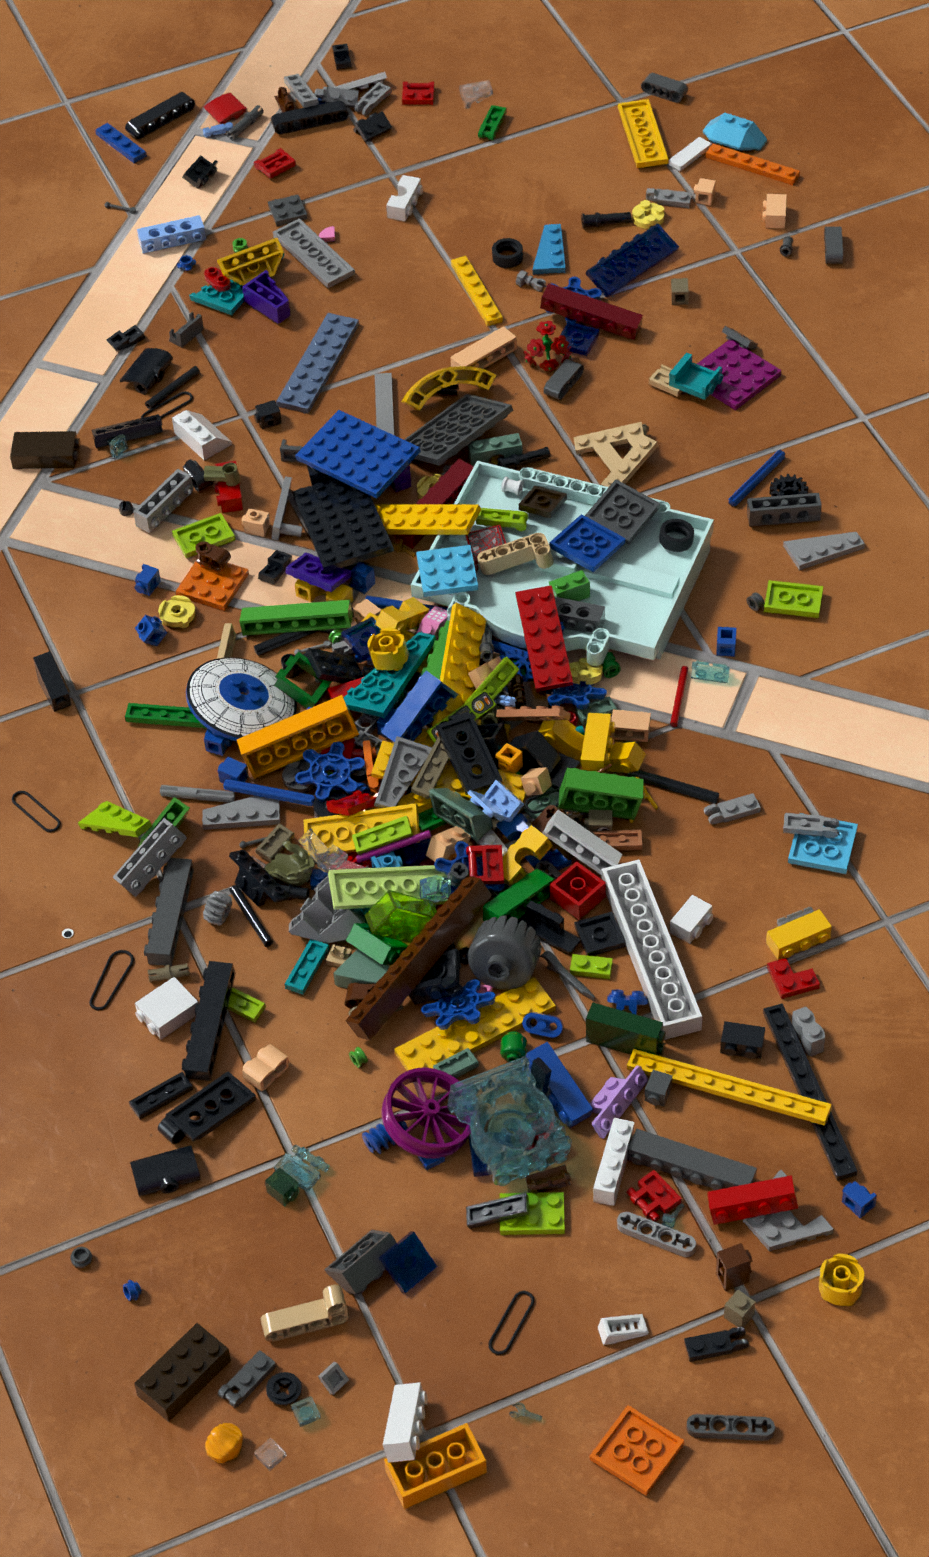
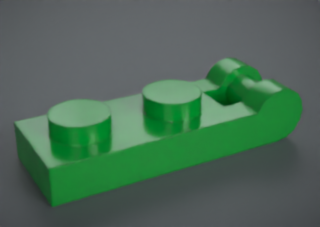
[478,105,507,140]

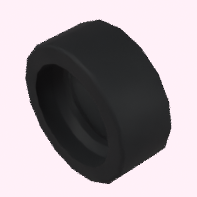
[492,238,523,268]
[659,519,694,552]

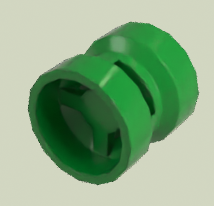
[601,652,621,678]

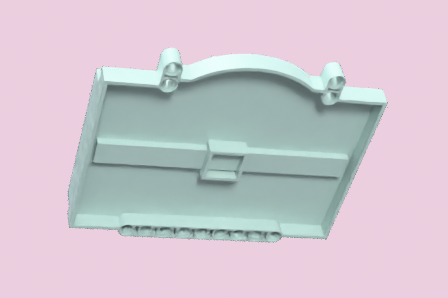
[411,461,714,666]

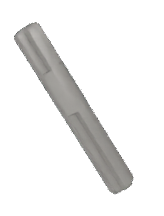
[160,785,235,803]

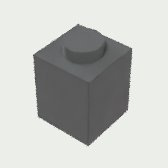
[645,1070,673,1106]

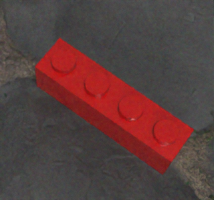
[707,1175,798,1225]

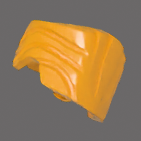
[205,1423,243,1464]

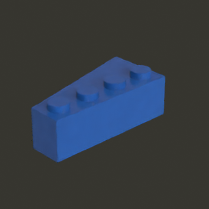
[381,671,459,742]
[522,1041,593,1128]

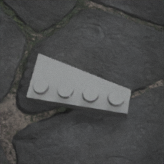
[783,532,865,570]

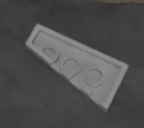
[374,736,432,808]
[202,796,280,830]

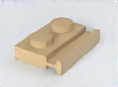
[649,365,683,397]

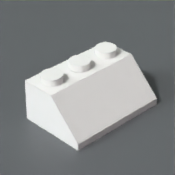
[172,410,232,460]

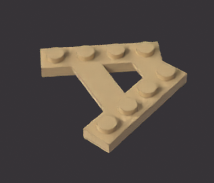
[574,422,658,487]

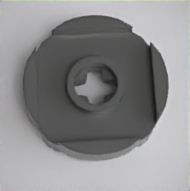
[282,760,317,794]

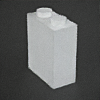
[135,977,198,1040]

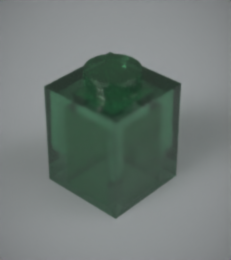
[265,1167,299,1207]

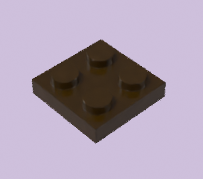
[518,486,567,518]

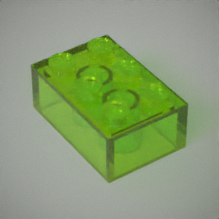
[365,890,437,943]

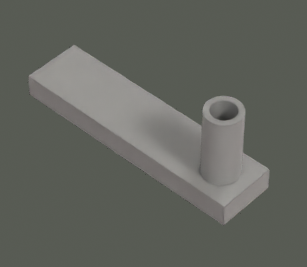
[272,476,303,540]

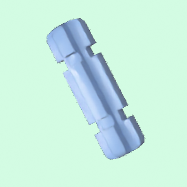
[203,122,233,137]
[494,694,517,707]

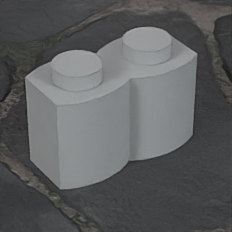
[792,1007,825,1057]

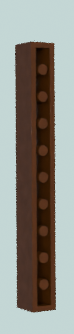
[346,876,492,1041]

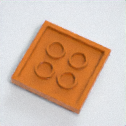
[176,557,249,611]
[590,1405,684,1496]

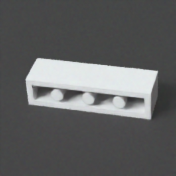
[542,810,622,875]
[593,1118,634,1206]
[383,1382,428,1463]

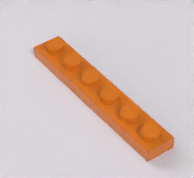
[706,144,800,185]

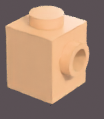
[694,178,716,205]
[241,509,270,537]
[353,599,381,625]
[521,767,552,796]

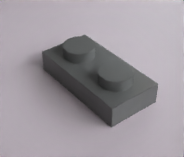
[722,326,758,350]

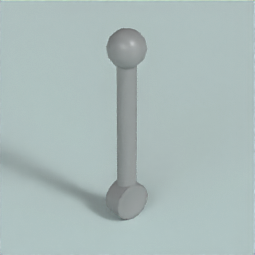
[294,640,331,655]

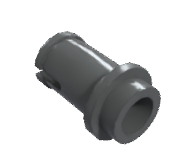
[780,236,794,256]

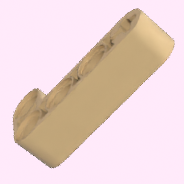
[477,533,554,575]
[260,1285,348,1341]

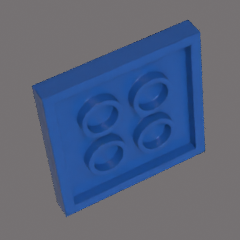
[549,514,626,573]

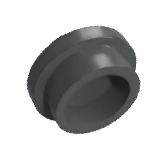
[70,1247,92,1268]

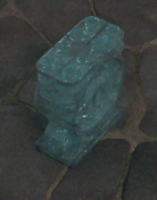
[447,1056,572,1186]

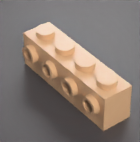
[450,326,517,369]

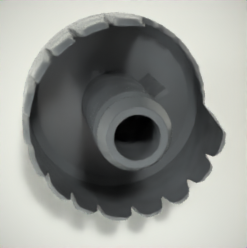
[468,916,542,990]

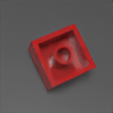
[550,861,606,920]

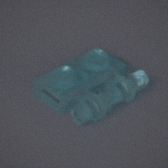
[274,1144,330,1192]

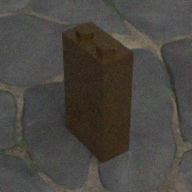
[10,431,81,469]

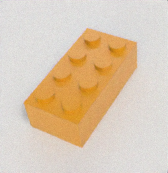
[384,1423,487,1509]

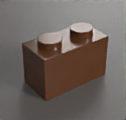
[716,1243,752,1292]

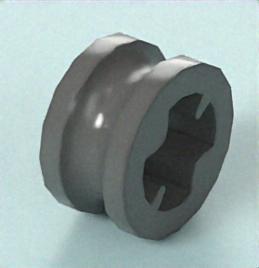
[746,592,765,611]

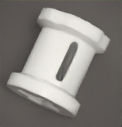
[501,476,524,496]

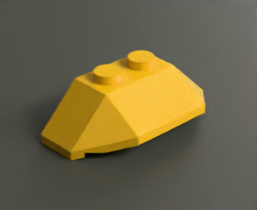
[217,238,284,286]

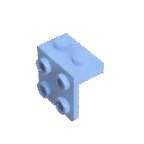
[468,780,524,822]

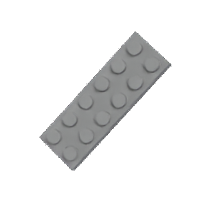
[273,218,355,288]

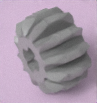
[203,891,232,925]

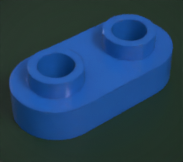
[522,1012,564,1038]

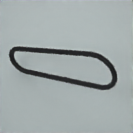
[89,950,134,1010]

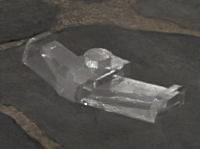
[298,828,369,873]

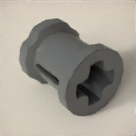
[446,862,468,887]

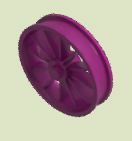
[381,1068,476,1158]

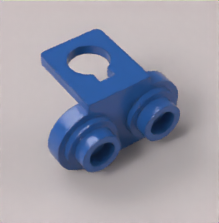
[607,989,648,1014]

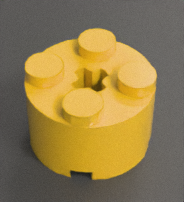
[367,628,409,671]
[819,1254,864,1306]

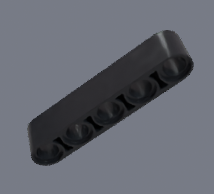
[125,92,195,139]
[271,101,349,134]

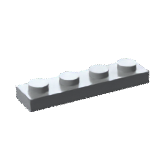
[284,74,319,108]

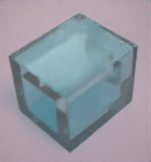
[420,875,451,903]

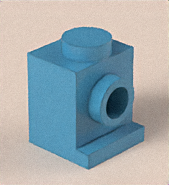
[371,852,403,868]

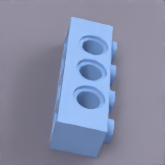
[137,215,206,254]

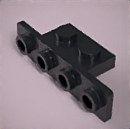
[229,850,291,906]
[517,901,580,954]

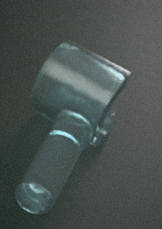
[662,1203,685,1228]
[509,1402,542,1421]

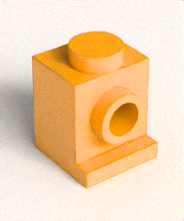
[495,743,523,773]

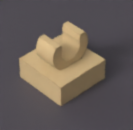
[326,944,352,968]

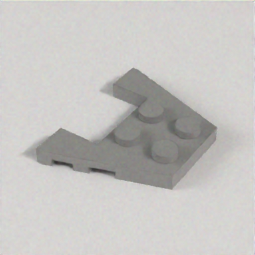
[743,1170,834,1251]

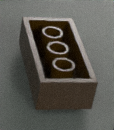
[134,1323,231,1422]

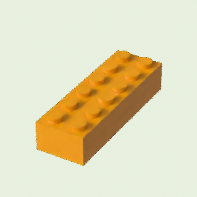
[236,695,359,779]

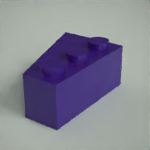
[242,270,290,324]

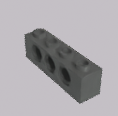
[747,493,822,526]
[554,597,605,634]

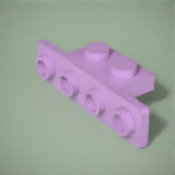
[590,1066,648,1138]

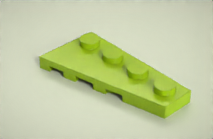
[78,801,152,837]

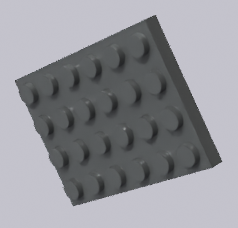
[404,394,513,466]

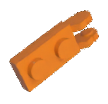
[362,740,381,794]

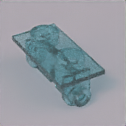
[690,660,731,683]

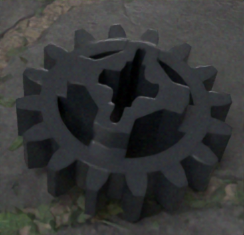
[769,474,808,497]

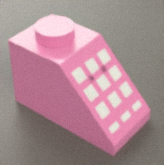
[416,606,447,641]

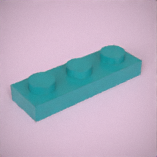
[284,939,329,995]

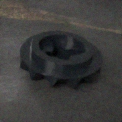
[266,1372,302,1407]

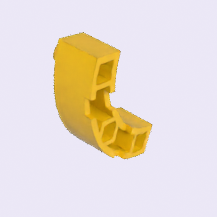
[401,366,496,410]
[538,720,646,773]

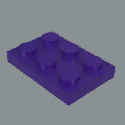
[285,552,351,592]

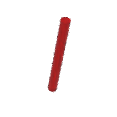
[670,666,688,727]

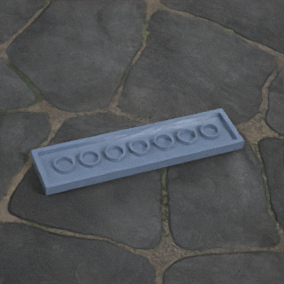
[276,313,359,414]

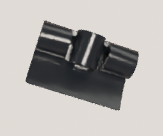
[120,348,173,394]
[130,1145,201,1197]

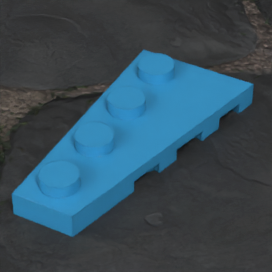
[532,224,565,275]

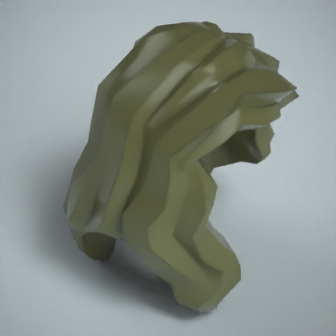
[265,841,315,886]

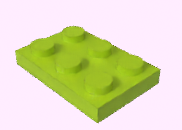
[172,513,235,559]
[764,580,823,618]
[500,1192,565,1235]

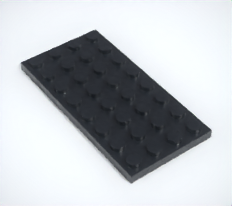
[292,478,394,573]

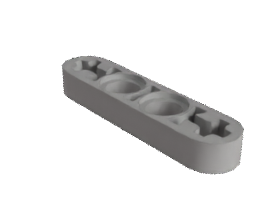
[617,1212,696,1257]

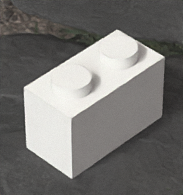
[670,895,713,944]

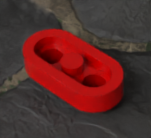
[204,267,231,292]

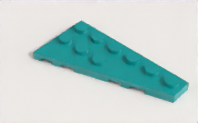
[189,254,284,315]
[343,632,436,718]

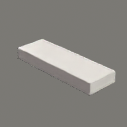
[668,137,712,171]

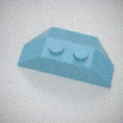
[703,113,767,150]

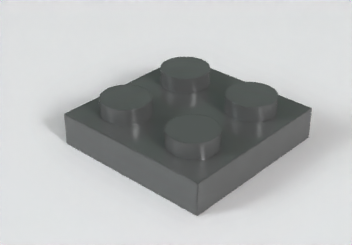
[268,194,308,226]

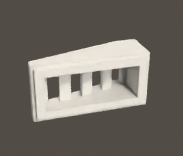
[598,1314,649,1345]

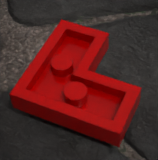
[767,958,820,999]

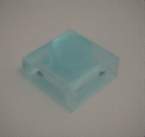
[109,434,128,458]
[291,1396,321,1427]

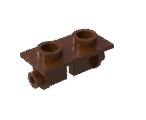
[274,87,297,112]
[525,1165,571,1193]

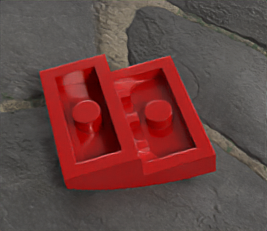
[203,92,248,124]

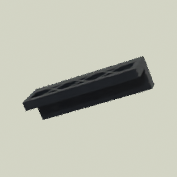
[91,414,163,448]

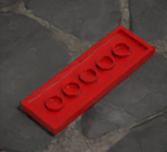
[515,585,573,692]

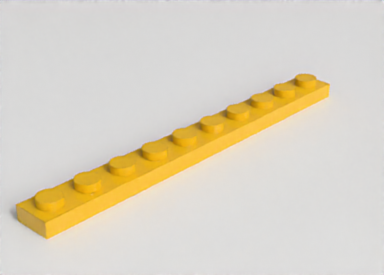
[627,1049,832,1126]

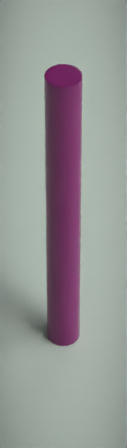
[356,830,432,863]

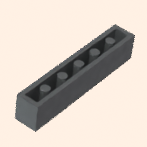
[144,858,194,966]
[628,1129,757,1190]

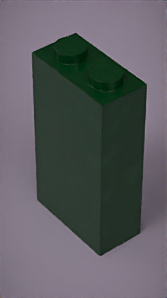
[586,1002,666,1056]

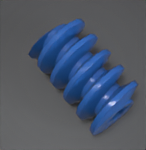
[362,1113,408,1154]

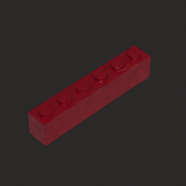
[540,283,643,340]
[394,459,474,549]

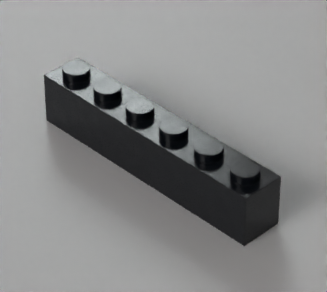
[182,961,236,1081]

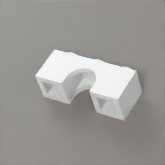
[386,175,423,221]

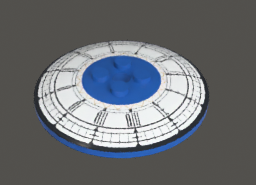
[186,657,297,741]

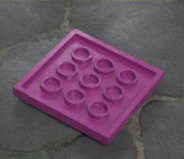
[697,340,782,411]

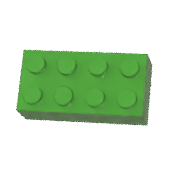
[558,768,644,820]

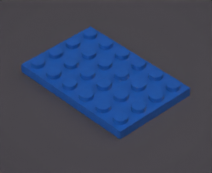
[295,410,421,498]

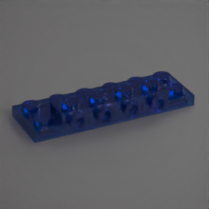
[585,223,679,298]

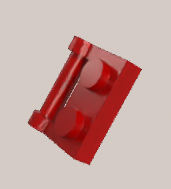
[402,81,435,105]
[254,148,296,179]
[326,790,377,816]
[466,845,504,885]

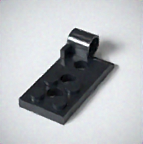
[436,711,502,795]
[158,1071,256,1144]

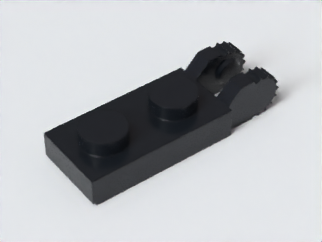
[408,976,464,1005]
[684,1327,749,1362]

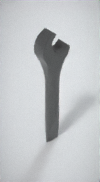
[540,950,595,1002]

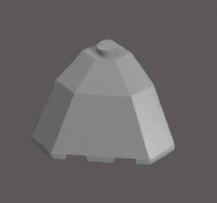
[289,876,365,943]

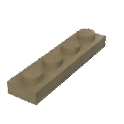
[411,734,461,799]

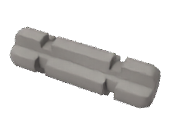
[777,907,814,927]

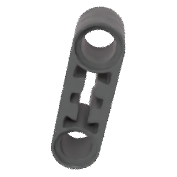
[641,73,688,103]
[824,227,843,264]
[544,359,584,400]

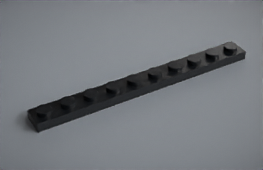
[763,1003,857,1181]

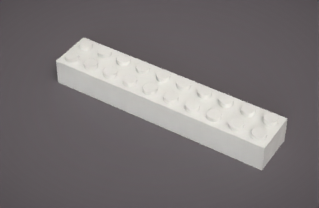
[602,859,702,1040]

